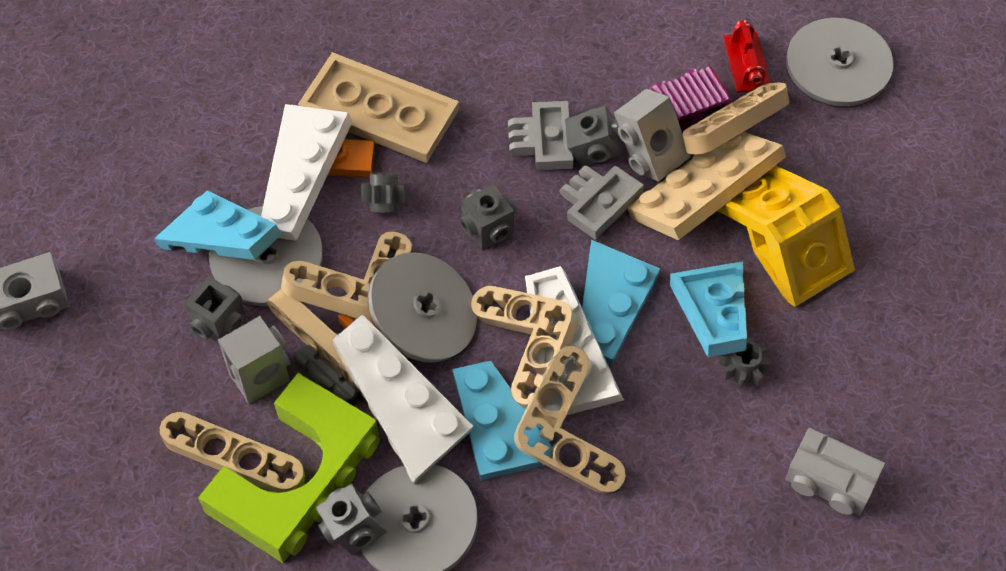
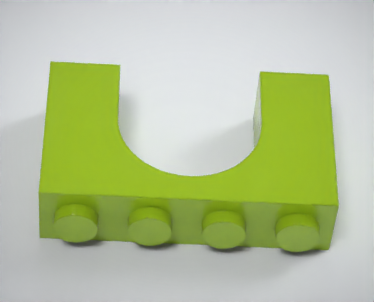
[198,373,380,563]

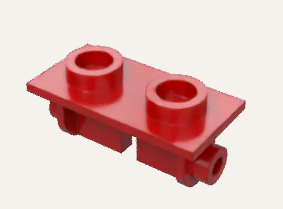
[723,20,771,93]

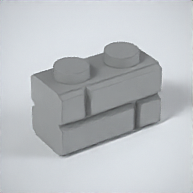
[785,427,885,516]

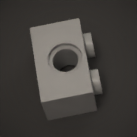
[614,89,690,182]
[0,252,70,330]
[218,316,291,404]

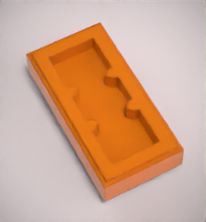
[327,139,375,178]

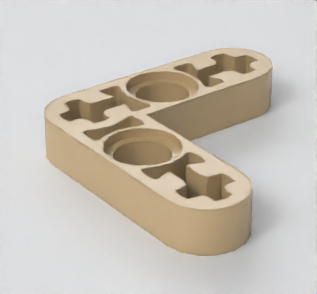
[281,232,412,323]
[471,286,578,409]
[514,346,626,494]

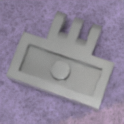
[508,101,573,170]
[560,166,644,240]

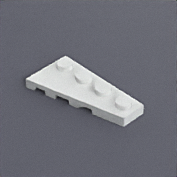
[261,104,353,241]

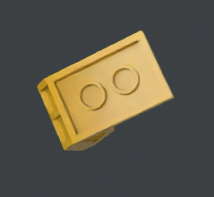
[717,165,855,307]

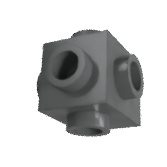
[565,106,623,166]
[459,184,516,250]
[184,276,246,344]
[316,484,387,556]

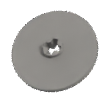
[786,18,893,106]
[209,206,323,306]
[368,253,477,363]
[361,465,478,571]

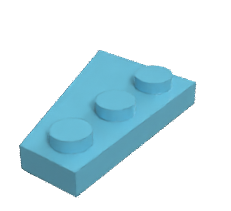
[154,190,282,260]
[582,240,660,365]
[670,261,747,357]
[453,361,552,481]

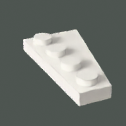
[525,266,624,415]
[333,314,473,484]

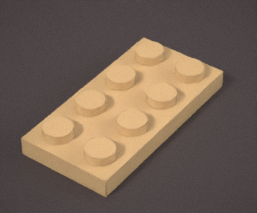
[298,52,459,163]
[627,132,786,240]

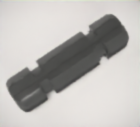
[294,345,359,404]

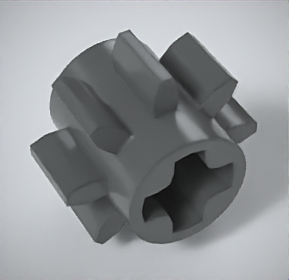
[361,172,406,213]
[720,337,771,389]

